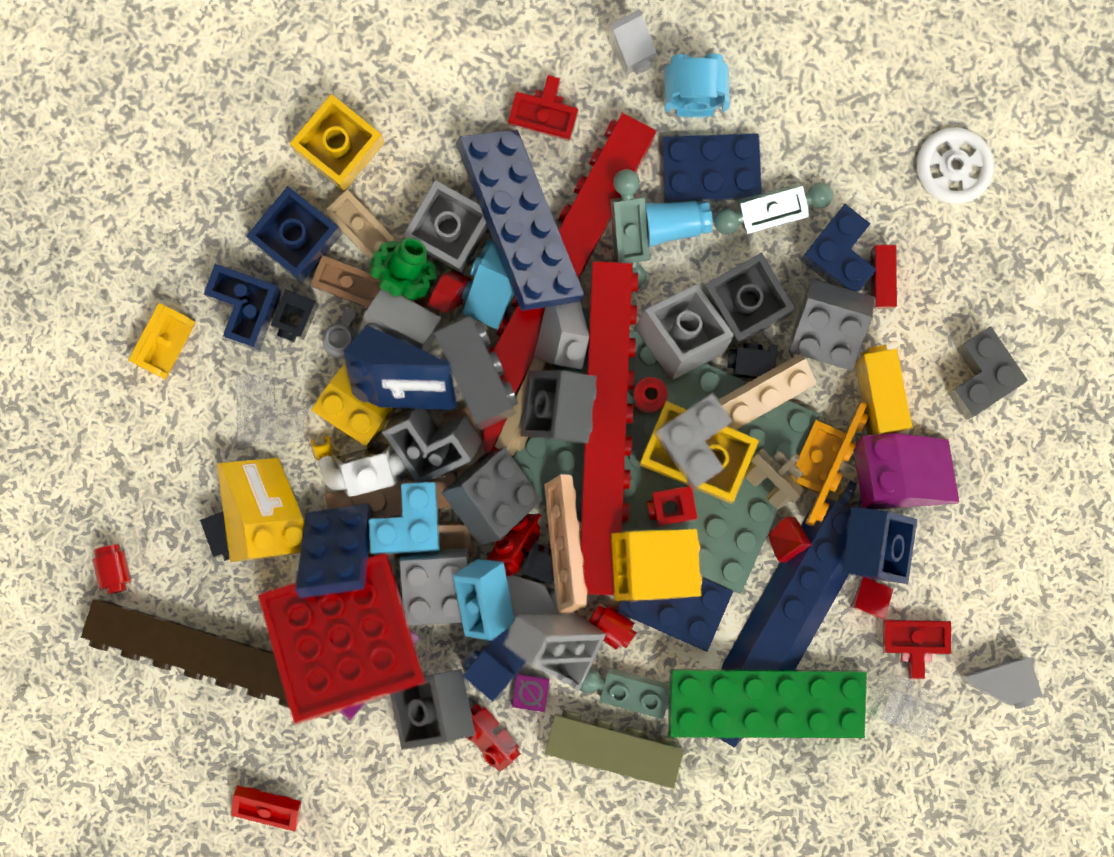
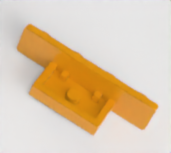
[790,402,869,526]

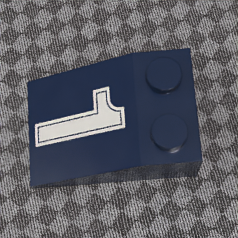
[343,325,457,410]

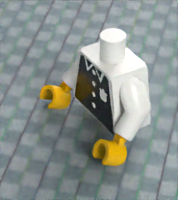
[311,419,407,497]

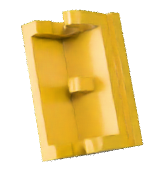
[128,303,196,380]

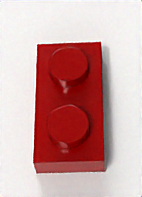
[231,785,302,832]

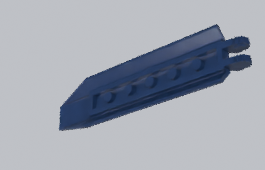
[718,480,863,748]

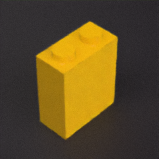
[855,345,912,435]
[611,529,702,601]

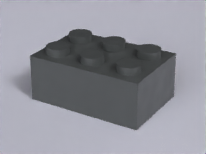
[434,316,519,430]

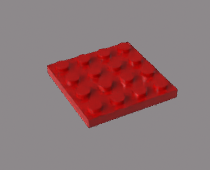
[258,553,426,725]

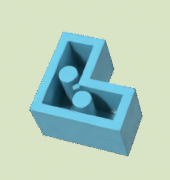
[461,239,514,330]
[369,482,440,555]

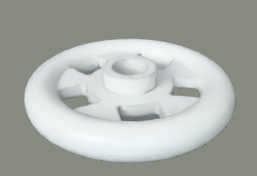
[917,127,994,204]

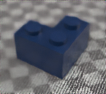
[800,204,876,292]
[204,264,282,352]
[462,627,526,702]

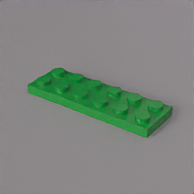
[668,669,867,738]

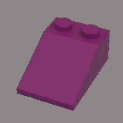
[854,433,960,510]

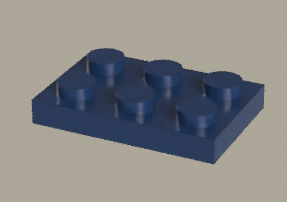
[662,133,762,203]
[295,503,373,598]
[617,578,733,652]

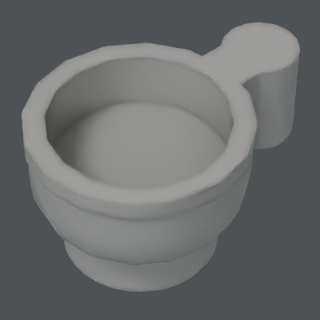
[322,309,358,359]

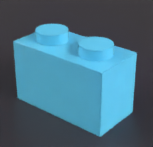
[453,559,515,640]

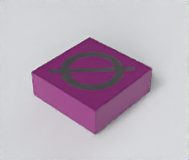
[512,674,550,712]

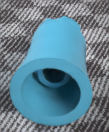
[646,201,713,247]

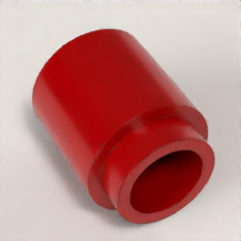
[633,377,668,413]
[92,544,132,595]
[588,603,637,650]

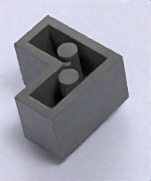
[948,326,1028,420]
[382,408,482,483]

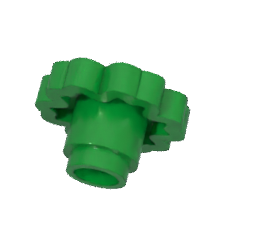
[369,238,437,300]

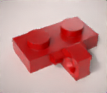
[508,75,579,142]
[883,620,951,679]

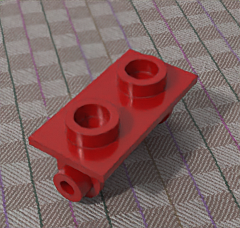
[486,513,541,577]
[466,703,521,772]

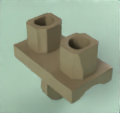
[744,448,804,509]

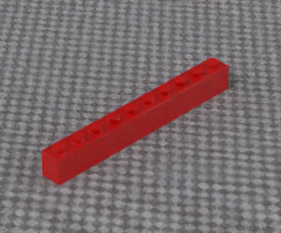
[487,113,657,396]
[580,262,638,595]

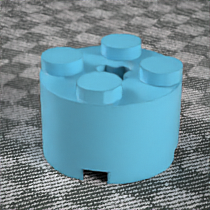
[664,54,730,118]

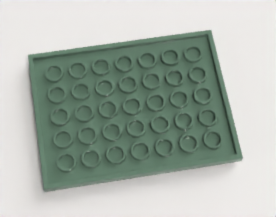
[513,308,820,594]

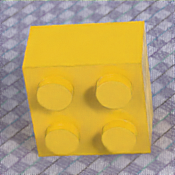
[290,94,385,192]

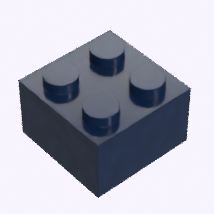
[246,186,343,284]
[841,507,918,584]

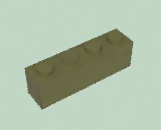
[545,710,684,789]

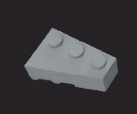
[504,614,606,691]

